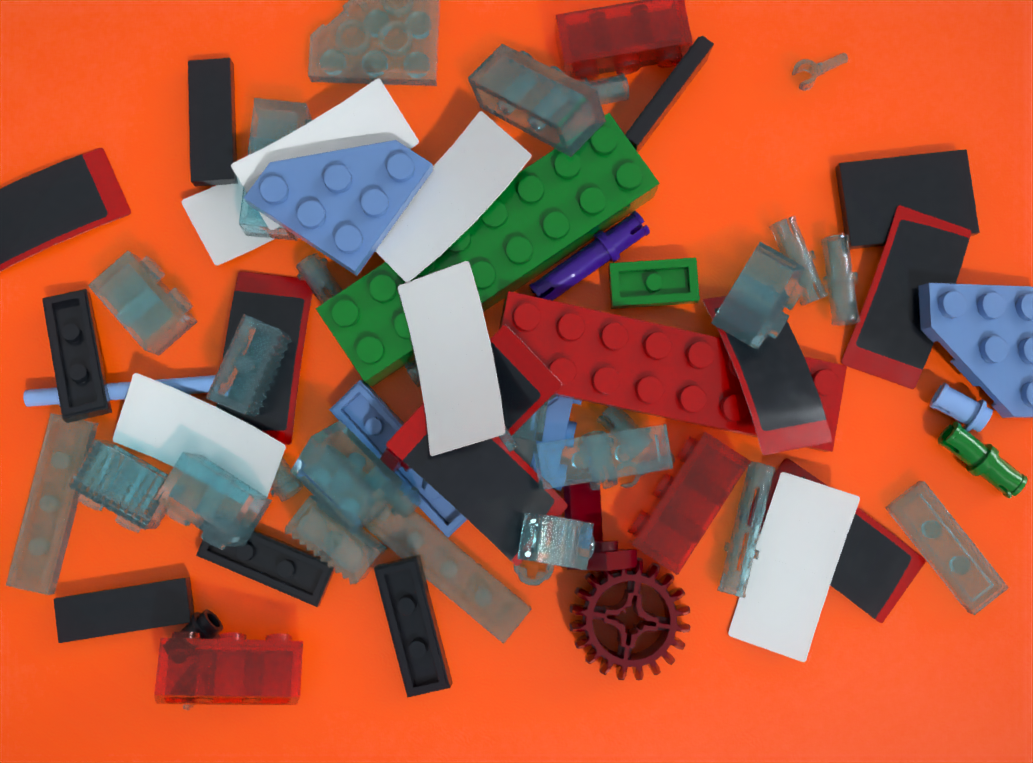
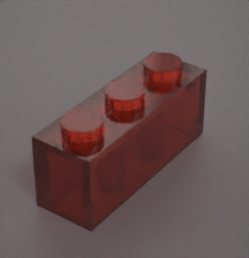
[555,0,693,82]
[627,432,751,575]
[154,631,303,705]

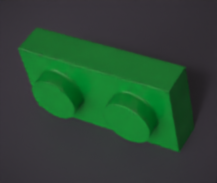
[608,258,700,309]

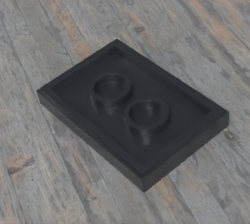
[835,149,980,250]

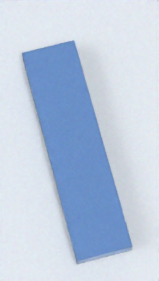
[329,380,468,538]

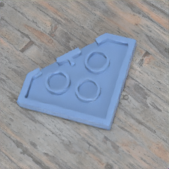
[244,140,433,276]
[919,283,1033,418]

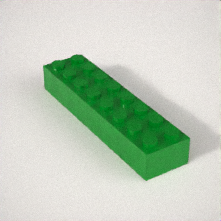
[315,113,660,387]

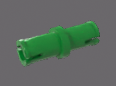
[937,421,1028,498]

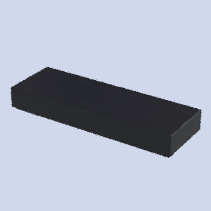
[625,35,714,153]
[188,58,238,187]
[42,289,112,423]
[196,514,337,607]
[374,554,453,698]
[54,577,194,643]

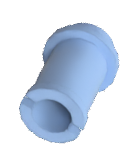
[929,382,993,432]

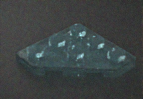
[308,0,441,86]

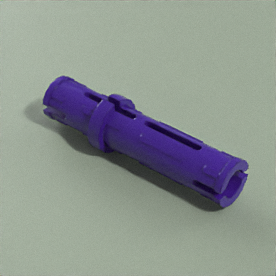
[529,211,650,301]

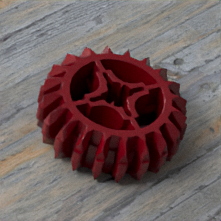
[569,557,691,680]

